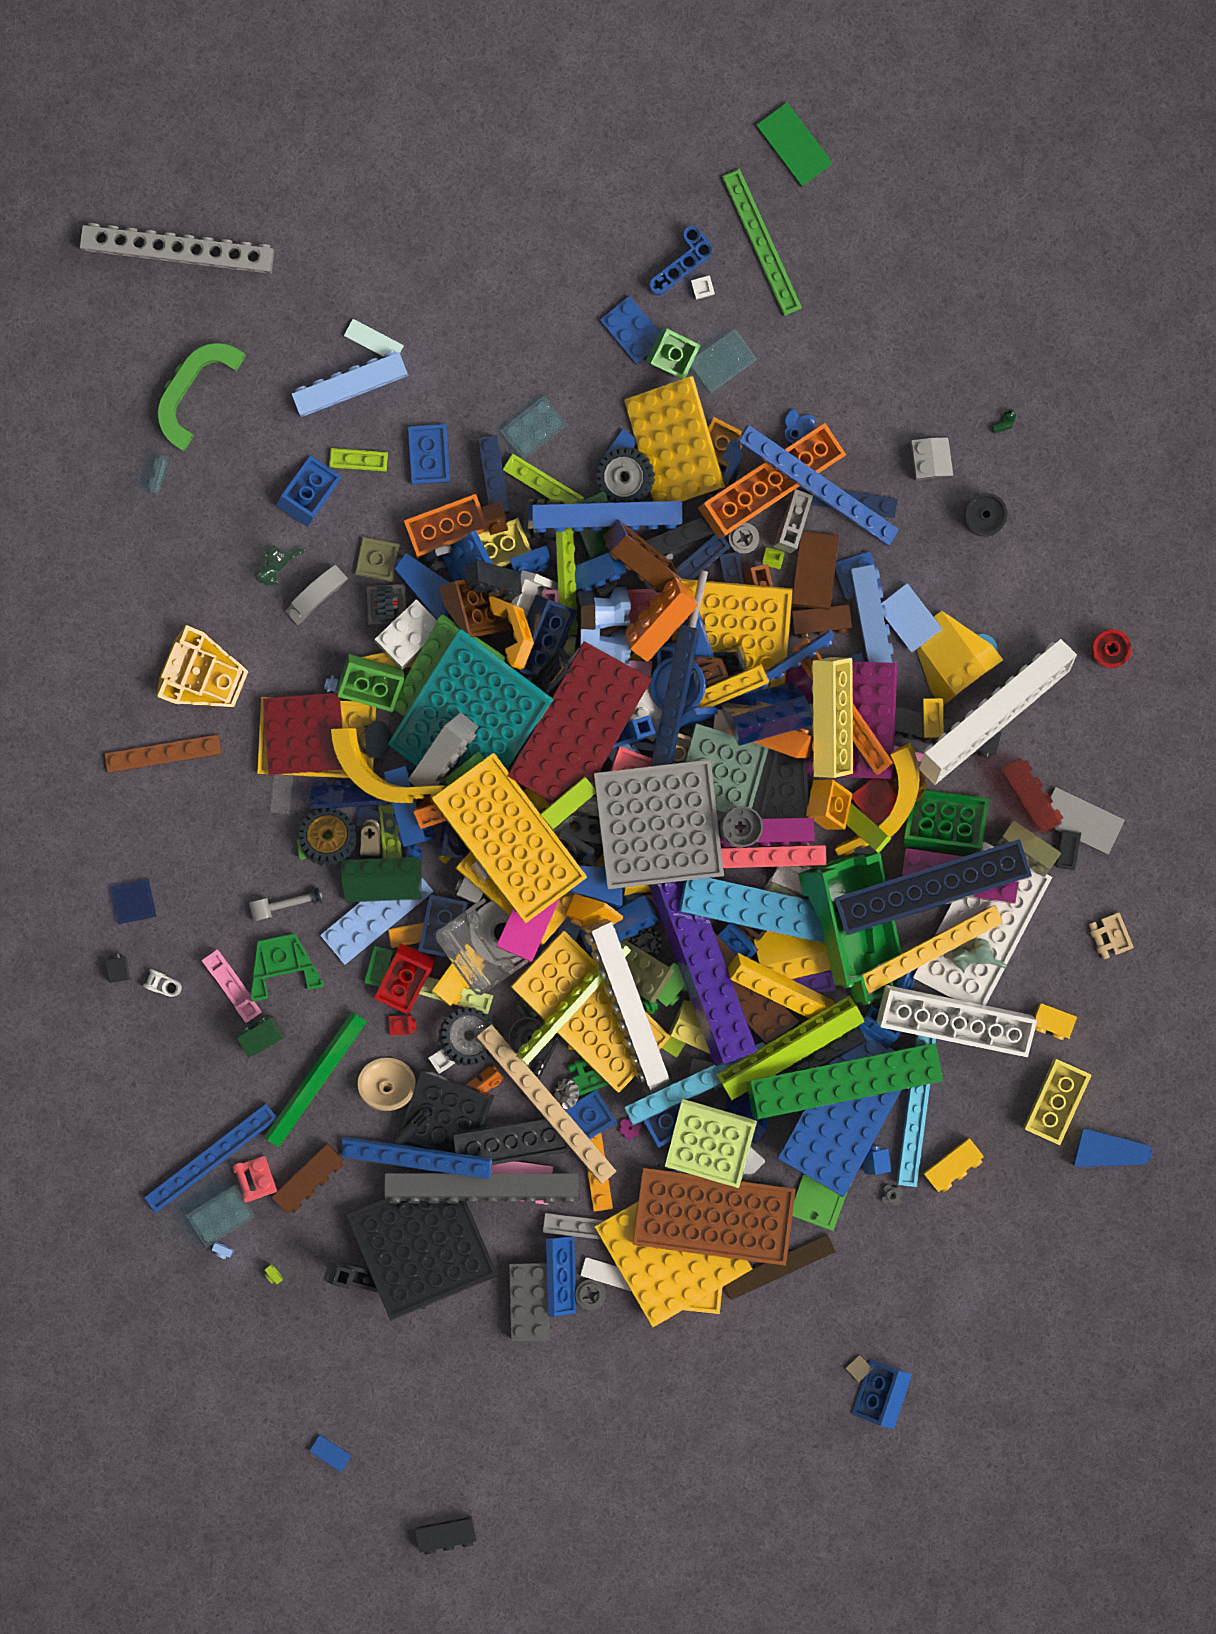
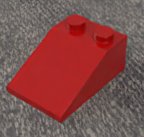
[373,943,435,1014]

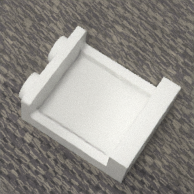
[511,570,558,617]

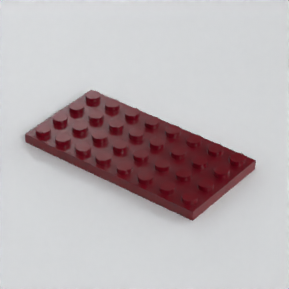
[507,641,652,814]

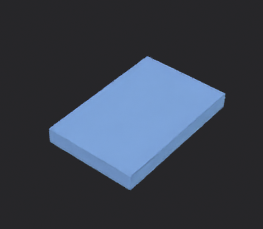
[881,583,942,652]

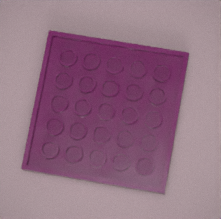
[783,662,897,779]

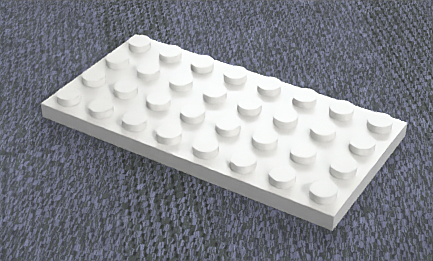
[913,842,1052,1005]

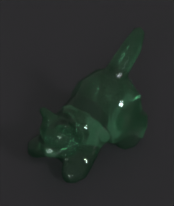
[257,546,305,586]

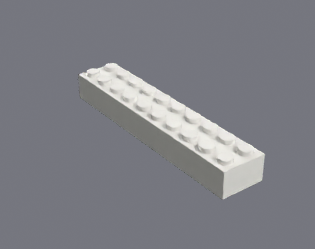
[919,639,1077,785]

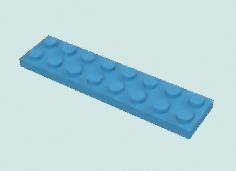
[679,878,825,943]

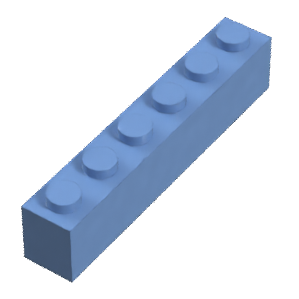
[850,564,895,663]

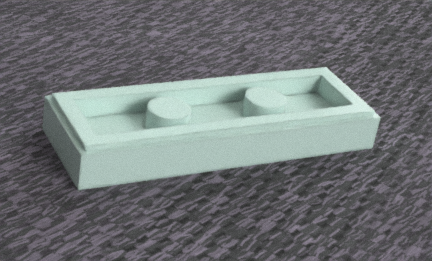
[344,319,404,357]

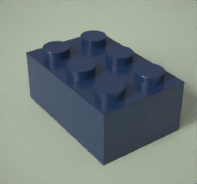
[418,894,468,959]

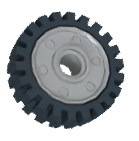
[596,448,655,503]

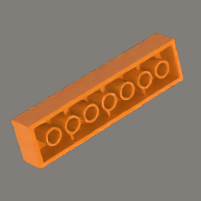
[698,423,846,540]

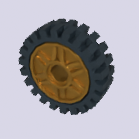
[299,807,357,866]

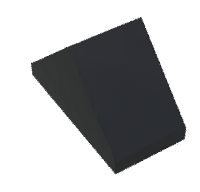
[713,643,747,670]

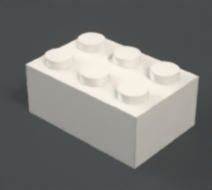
[375,599,437,670]

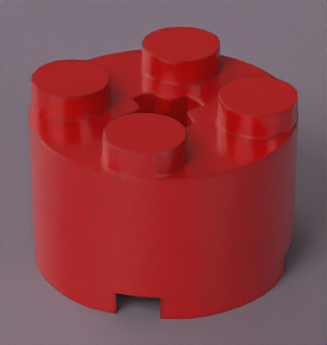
[1091,629,1132,669]

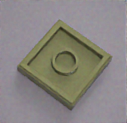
[355,537,400,582]

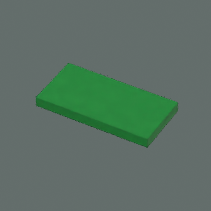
[756,103,833,187]

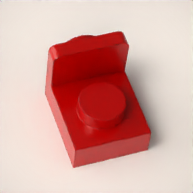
[389,1015,417,1036]

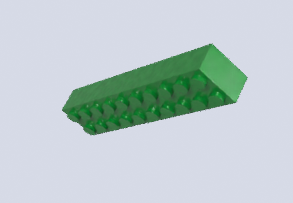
[746,1043,943,1119]

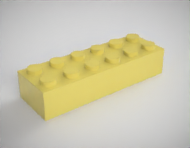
[811,657,853,778]

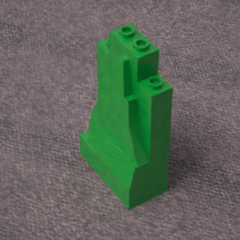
[798,853,901,1005]

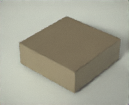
[846,1355,872,1382]

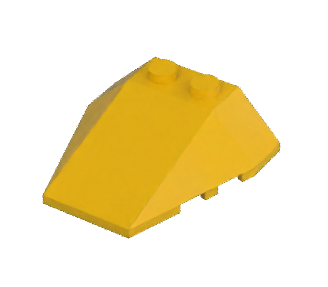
[916,611,1003,706]
[157,625,248,707]

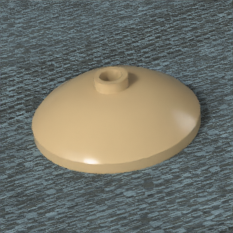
[358,1058,416,1111]

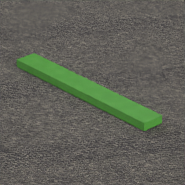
[722,169,802,316]

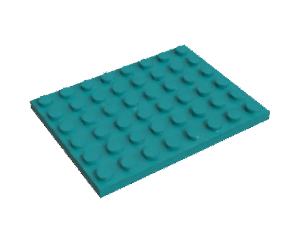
[388,630,554,786]

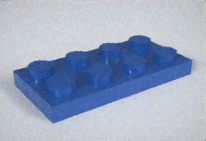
[545,1236,576,1317]

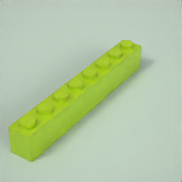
[716,996,865,1100]

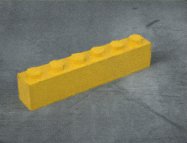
[727,953,834,1019]

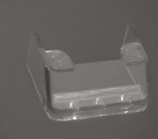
[436,899,529,995]

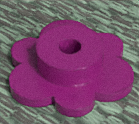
[620,1119,641,1140]

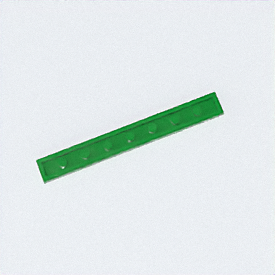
[264,1012,368,1147]

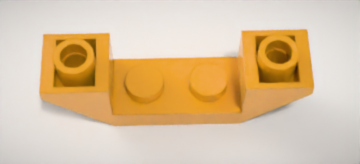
[489,596,534,670]

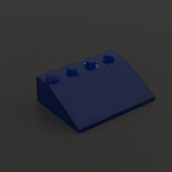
[719,682,812,746]

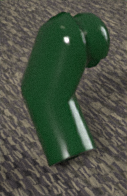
[992,409,1016,433]

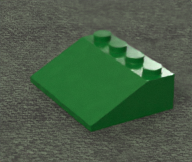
[904,790,989,857]

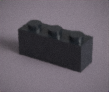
[464,560,522,601]
[415,1516,477,1555]

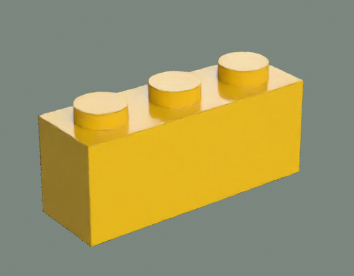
[923,1138,984,1192]

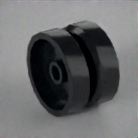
[963,493,1008,537]

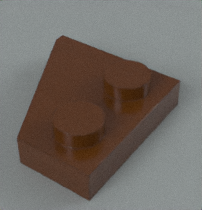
[694,656,729,686]

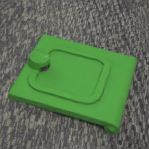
[792,1175,851,1231]

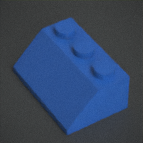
[852,1359,912,1429]

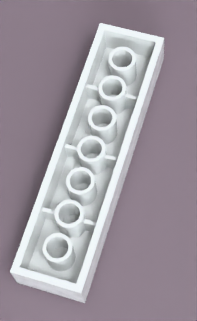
[876,985,1037,1057]

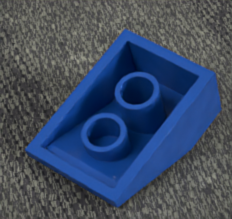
[276,455,342,527]

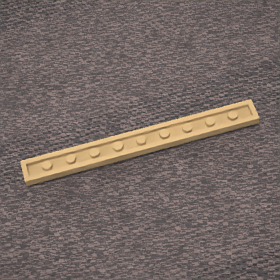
[476,1024,616,1184]

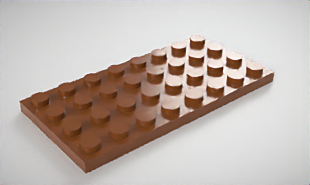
[633,1168,796,1266]

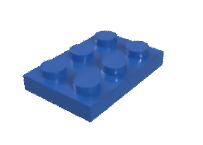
[600,296,659,365]
[408,424,450,485]
[442,530,493,582]

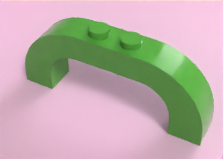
[158,343,246,452]

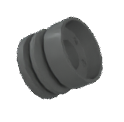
[718,806,763,848]

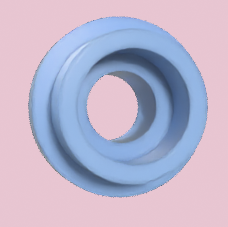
[324,675,338,694]

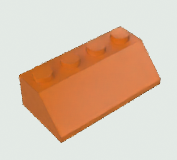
[727,708,814,758]

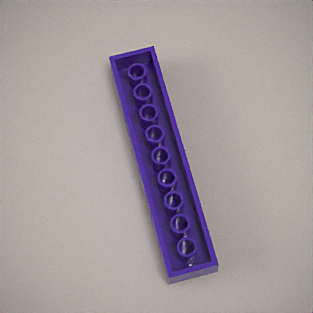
[649,880,757,1067]

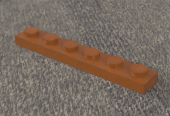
[105,735,222,773]

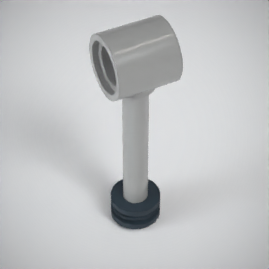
[249,888,322,921]

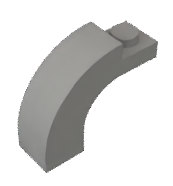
[285,565,348,625]

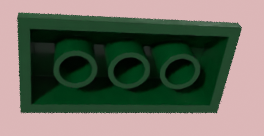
[341,857,422,903]

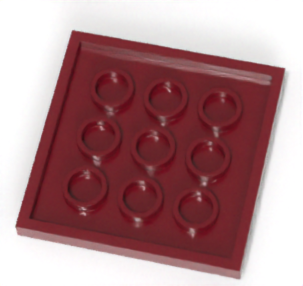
[263,693,344,775]

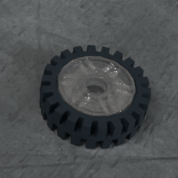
[438,1007,496,1066]

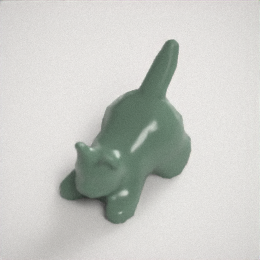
[951,938,1007,973]

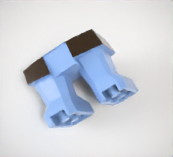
[576,587,631,666]

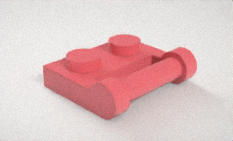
[232,1156,277,1202]

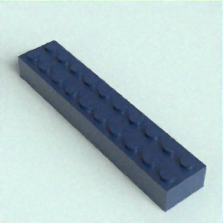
[835,839,1032,936]

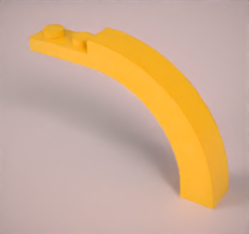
[331,728,448,803]
[835,742,919,856]

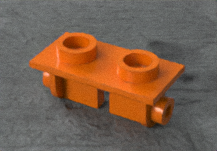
[466,1065,504,1092]

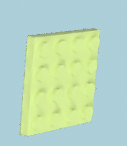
[665,1099,757,1188]

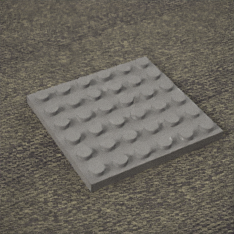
[594,759,724,889]

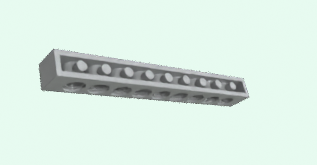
[80,223,274,274]

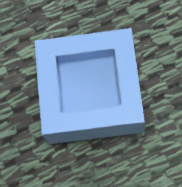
[212,1242,234,1259]

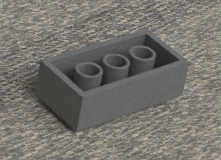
[509,1261,550,1342]

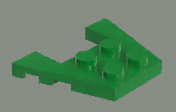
[250,934,325,1002]

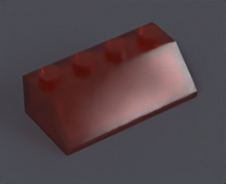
[1001,758,1063,836]

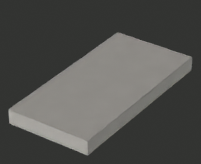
[1039,787,1125,855]

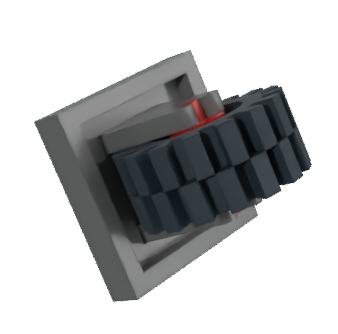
[366,584,406,625]

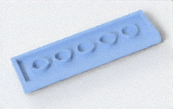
[321,878,434,965]

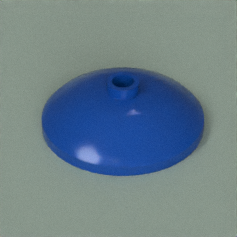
[650,657,706,714]

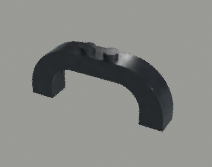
[323,1259,426,1309]

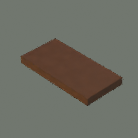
[792,531,839,610]

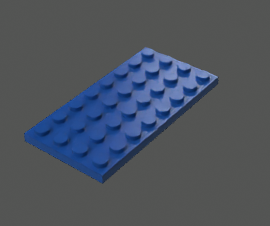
[777,1032,901,1197]

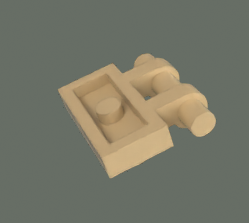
[1089,912,1134,960]

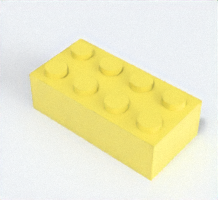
[1023,1058,1091,1145]

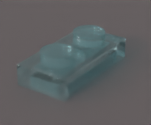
[148,455,169,495]

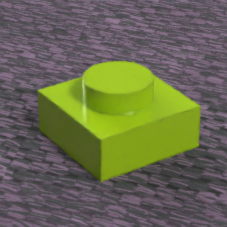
[762,547,785,569]
[265,1264,284,1284]

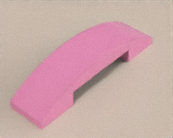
[202,949,262,1023]

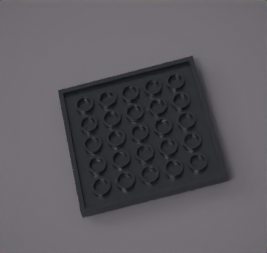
[346,1173,498,1321]

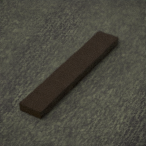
[725,1234,836,1300]

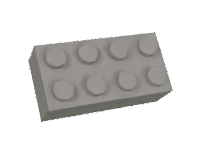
[408,712,479,787]

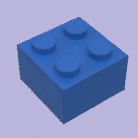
[643,1104,680,1148]

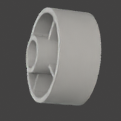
[470,901,522,965]

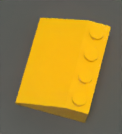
[753,931,831,979]

